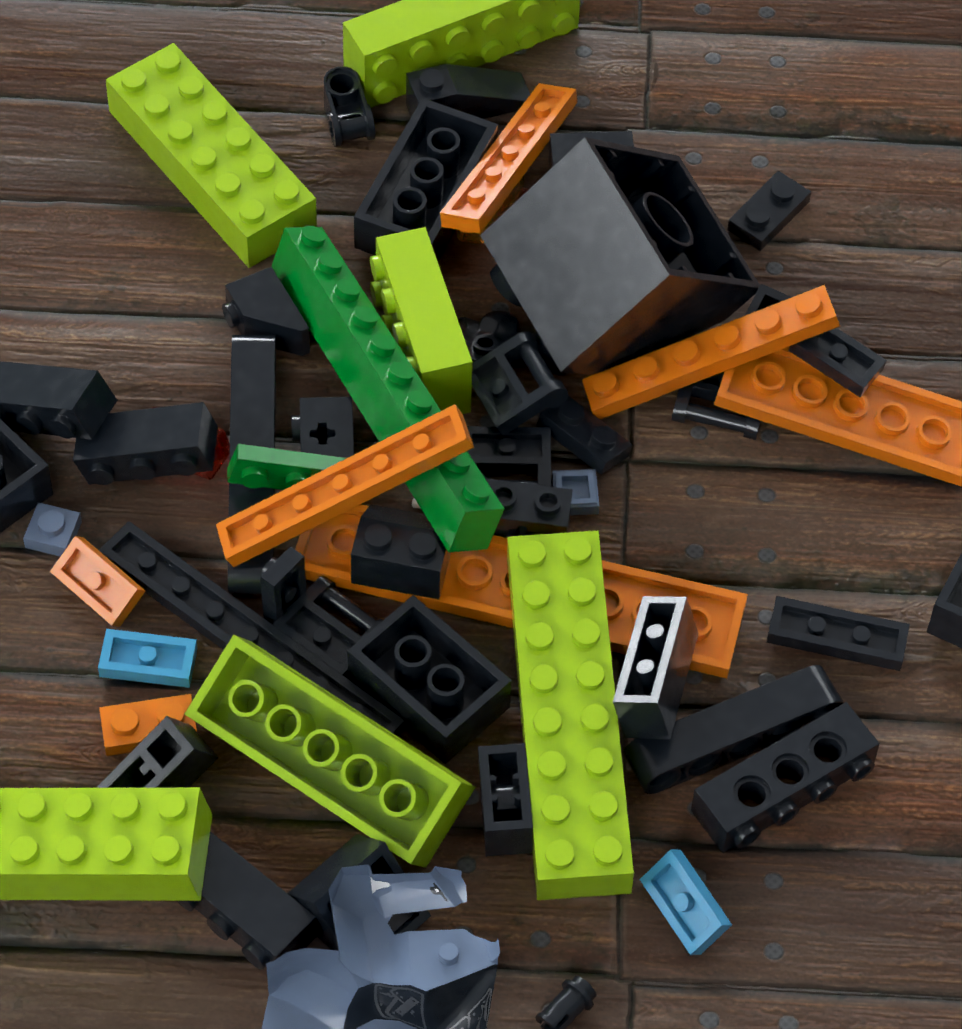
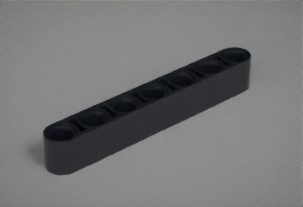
[228,335,276,594]

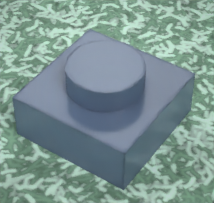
[23,502,82,556]

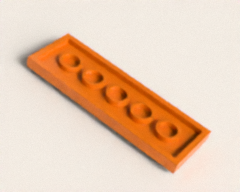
[714,346,962,487]

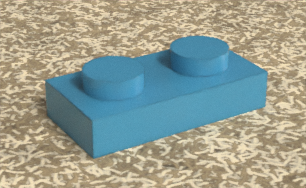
[98,629,198,688]
[639,849,732,955]

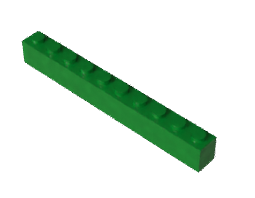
[271,226,504,552]

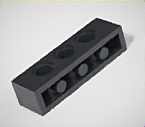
[691,702,880,853]

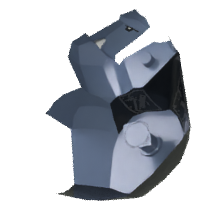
[262,865,500,1029]

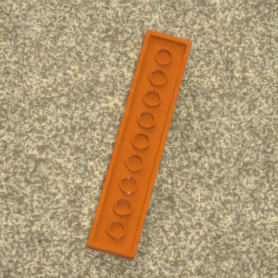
[295,504,748,679]

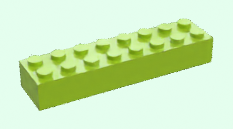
[507,531,634,900]

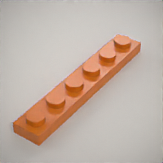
[440,83,577,234]
[582,285,840,419]
[216,404,474,567]

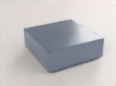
[551,469,599,515]

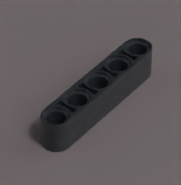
[623,665,844,794]

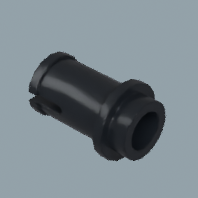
[535,976,597,1029]

